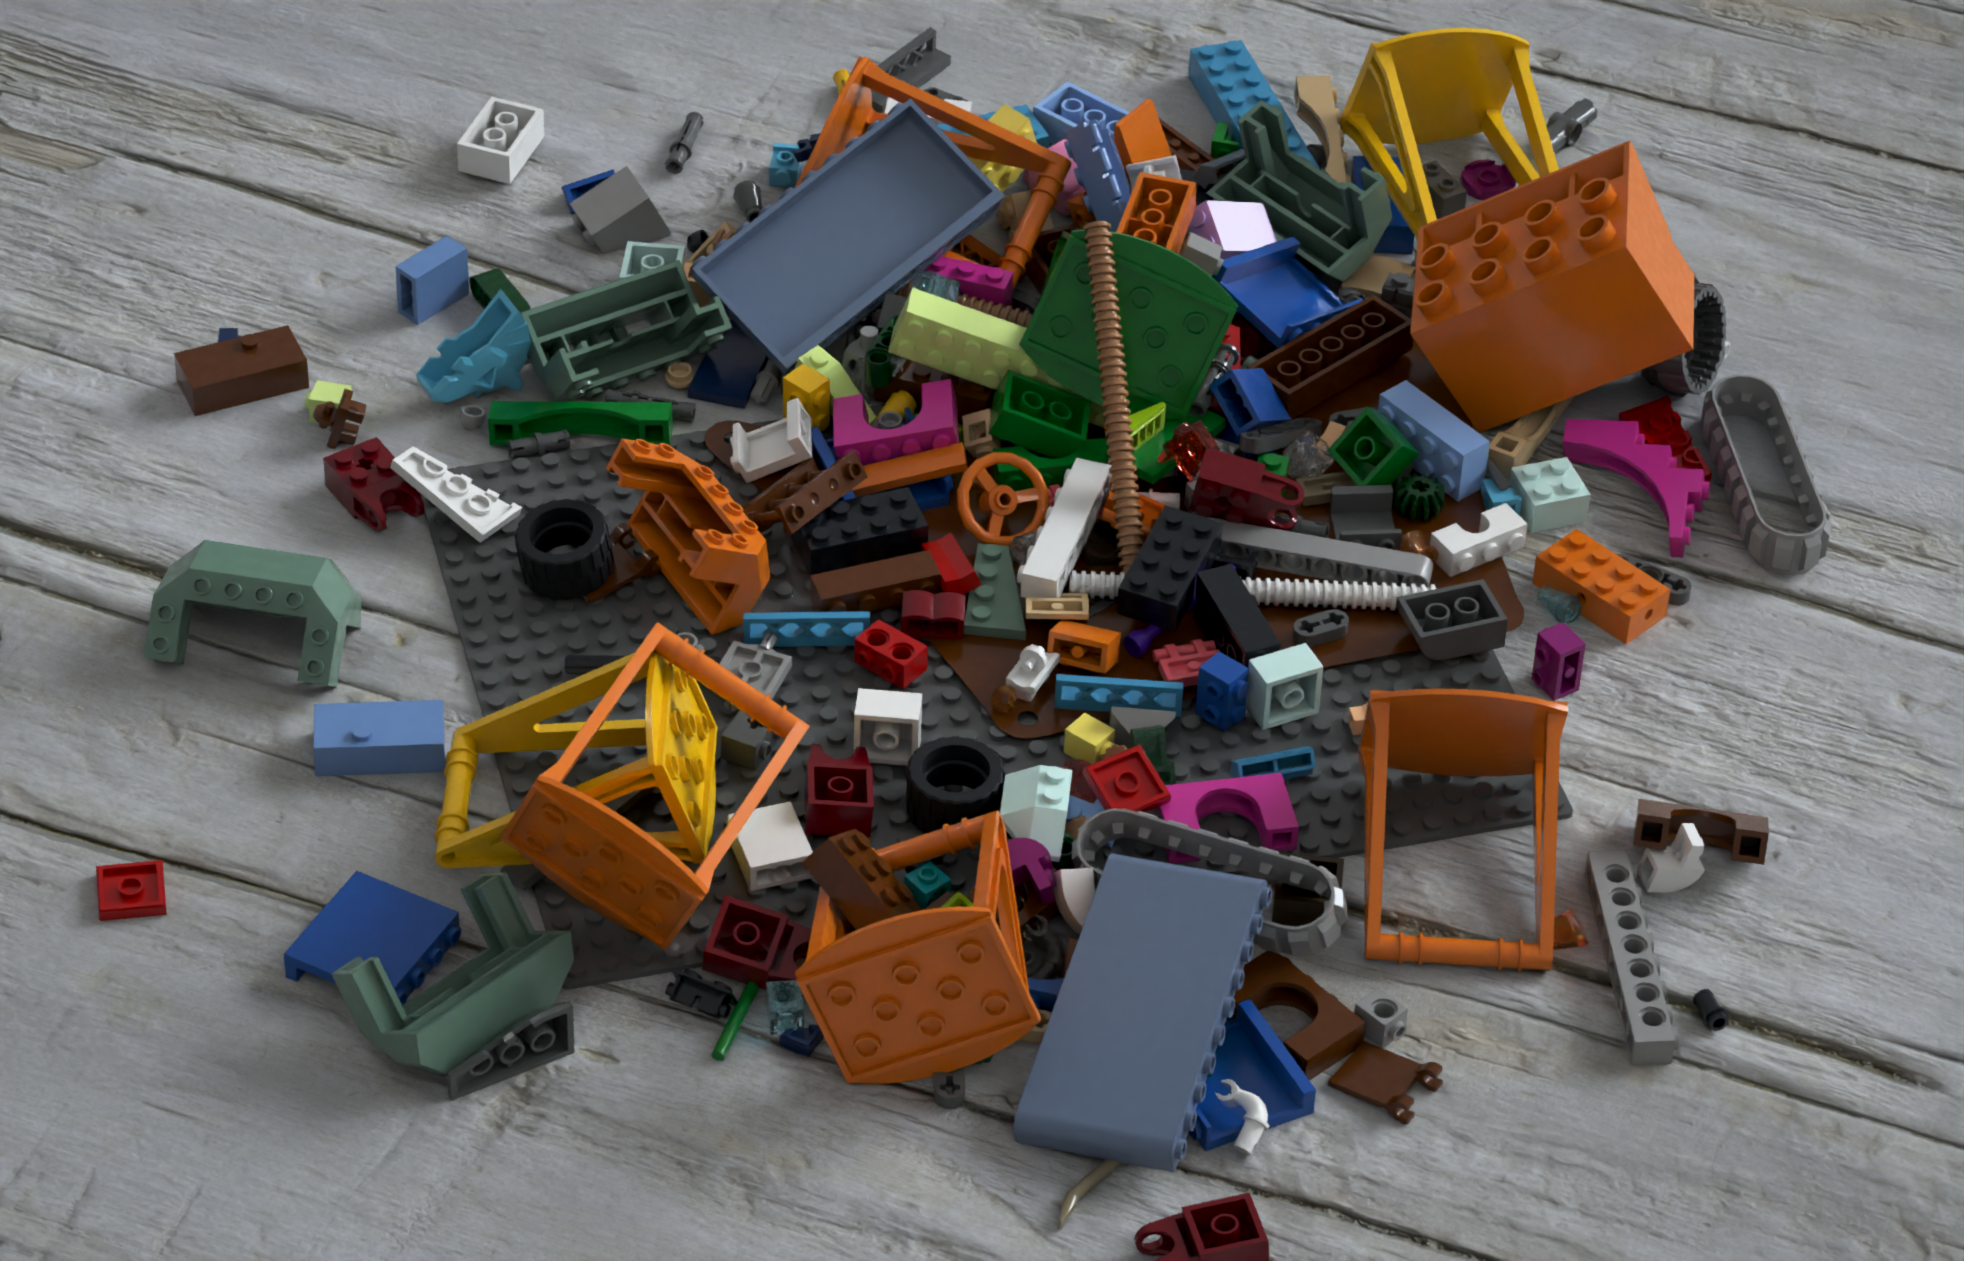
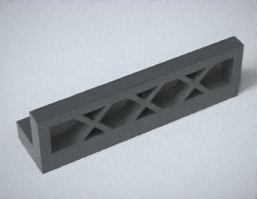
[871,28,951,113]

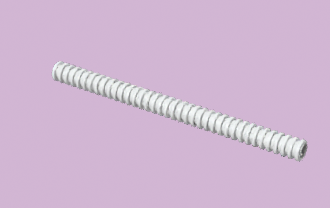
[1069,570,1437,611]

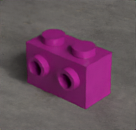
[1531,622,1586,701]

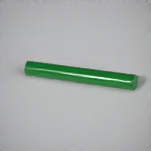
[712,982,759,1061]

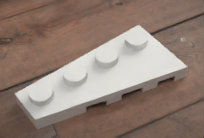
[390,446,522,543]

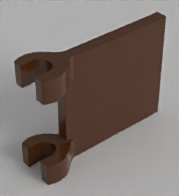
[582,522,661,604]
[1328,1041,1443,1125]

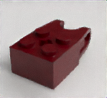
[323,437,424,532]
[1189,447,1304,531]
[804,744,874,837]
[702,895,812,996]
[1134,1192,1270,1261]

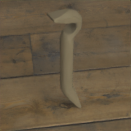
[1058,1159,1130,1230]

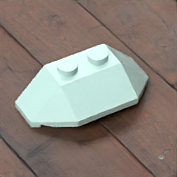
[1000,765,1072,862]

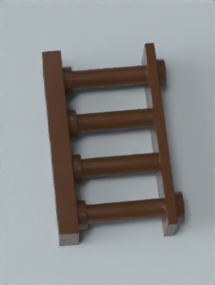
[742,450,867,535]

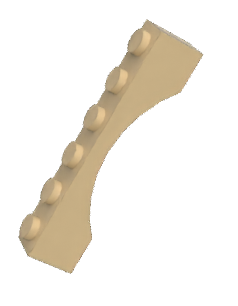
[1294,75,1351,183]
[1486,396,1575,481]

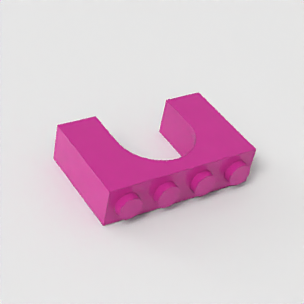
[913,256,1013,308]
[833,379,959,465]
[1153,773,1299,864]

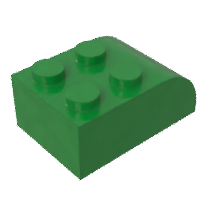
[988,370,1091,457]

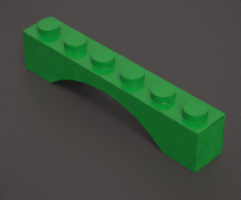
[488,401,673,445]

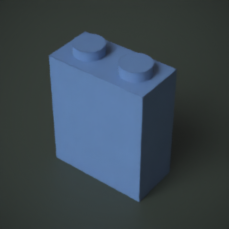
[395,236,469,325]

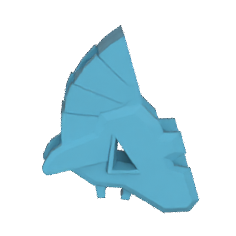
[416,289,531,404]

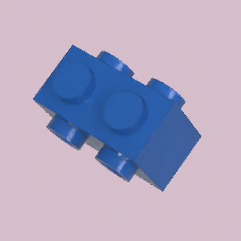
[1195,651,1249,731]

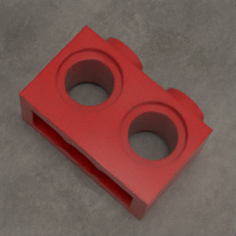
[854,619,928,689]

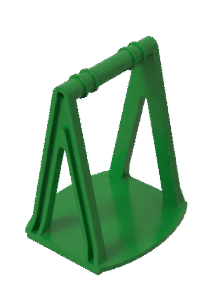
[1019,230,1238,420]

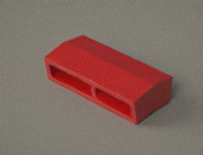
[922,533,982,595]

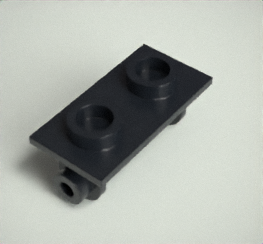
[665,968,737,1019]

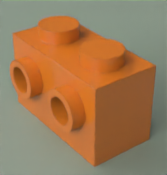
[1047,619,1121,674]

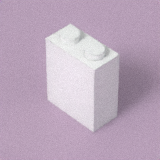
[728,801,814,891]

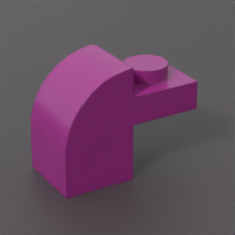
[1007,838,1057,906]

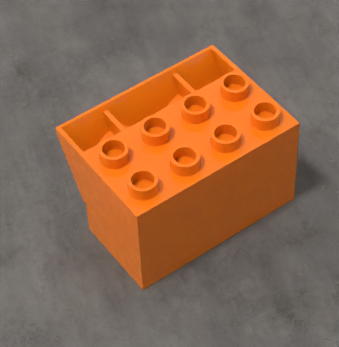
[1410,140,1694,433]

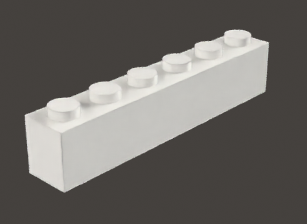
[1017,458,1111,598]

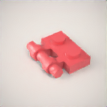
[1152,639,1220,687]

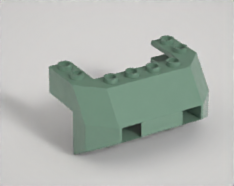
[1206,100,1392,282]
[521,260,732,400]
[143,540,362,687]
[332,872,574,1076]

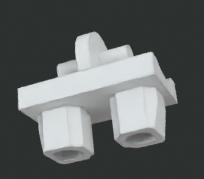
[1126,155,1182,190]
[1006,644,1060,702]

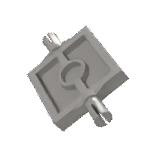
[720,633,792,711]

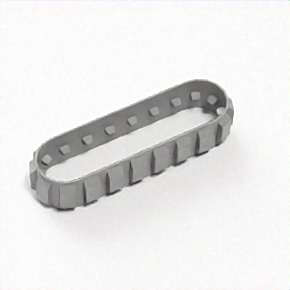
[1700,374,1832,575]
[1072,808,1347,956]

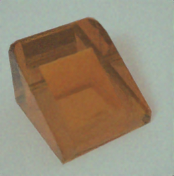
[1553,909,1589,950]

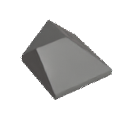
[1109,706,1176,748]

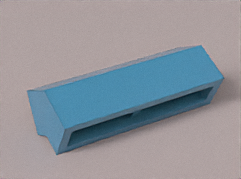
[1230,746,1316,780]

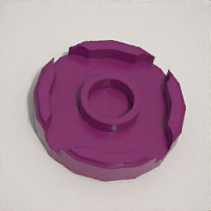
[1460,159,1516,201]

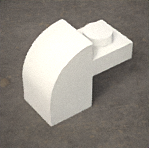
[1636,823,1705,893]

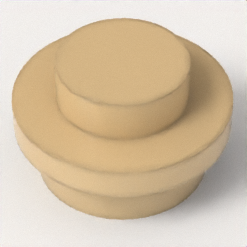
[665,362,695,389]

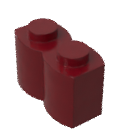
[901,590,965,640]

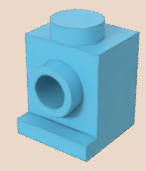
[769,143,802,188]
[1480,478,1522,516]

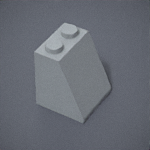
[569,166,672,254]

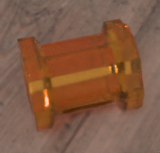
[1400,530,1438,564]

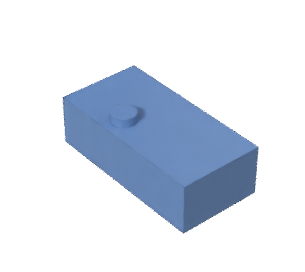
[313,700,445,776]

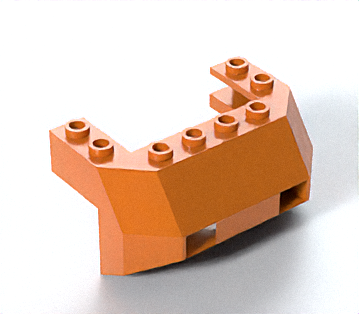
[605,438,770,635]

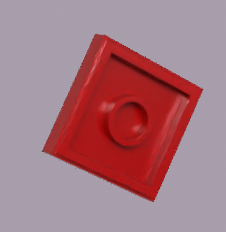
[1082,744,1172,812]
[96,860,167,921]

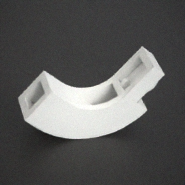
[1052,868,1095,936]

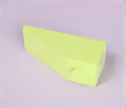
[795,345,876,425]

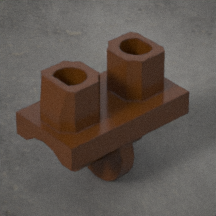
[313,389,367,449]

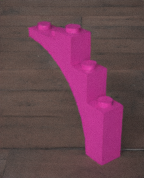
[1563,419,1710,557]

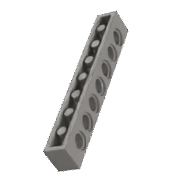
[1584,850,1679,1065]

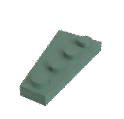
[963,543,1026,640]

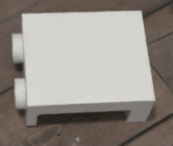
[730,398,812,483]

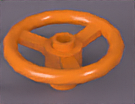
[957,452,1049,548]

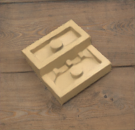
[1339,255,1415,298]
[1025,593,1089,620]

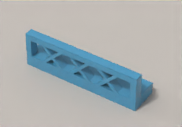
[743,611,870,647]
[1054,674,1184,717]

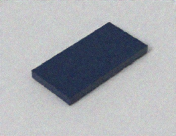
[688,319,769,409]

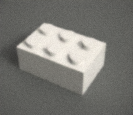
[457,97,544,184]

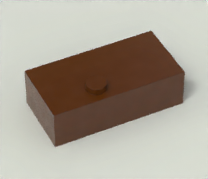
[174,325,309,416]

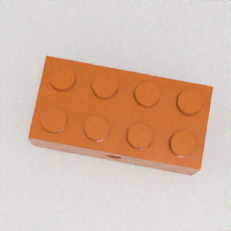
[1532,529,1670,644]

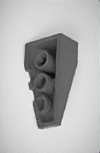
[447,1001,575,1101]

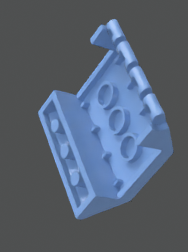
[1064,119,1132,232]

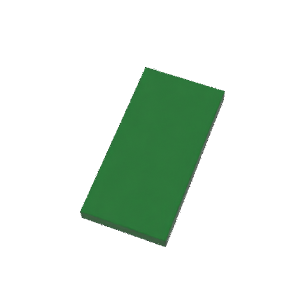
[1105,410,1227,484]

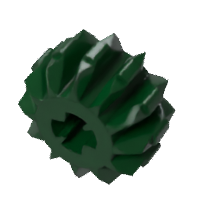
[1394,473,1445,523]

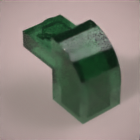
[1130,725,1176,785]

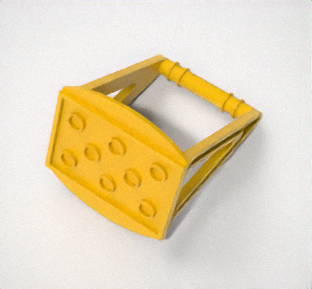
[1340,28,1559,240]
[434,651,718,869]

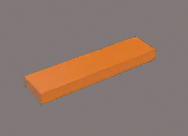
[852,442,968,497]

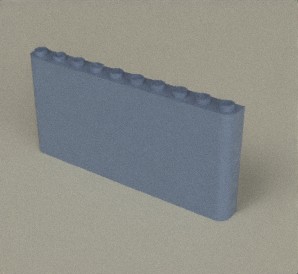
[691,98,1005,376]
[1014,853,1272,1172]

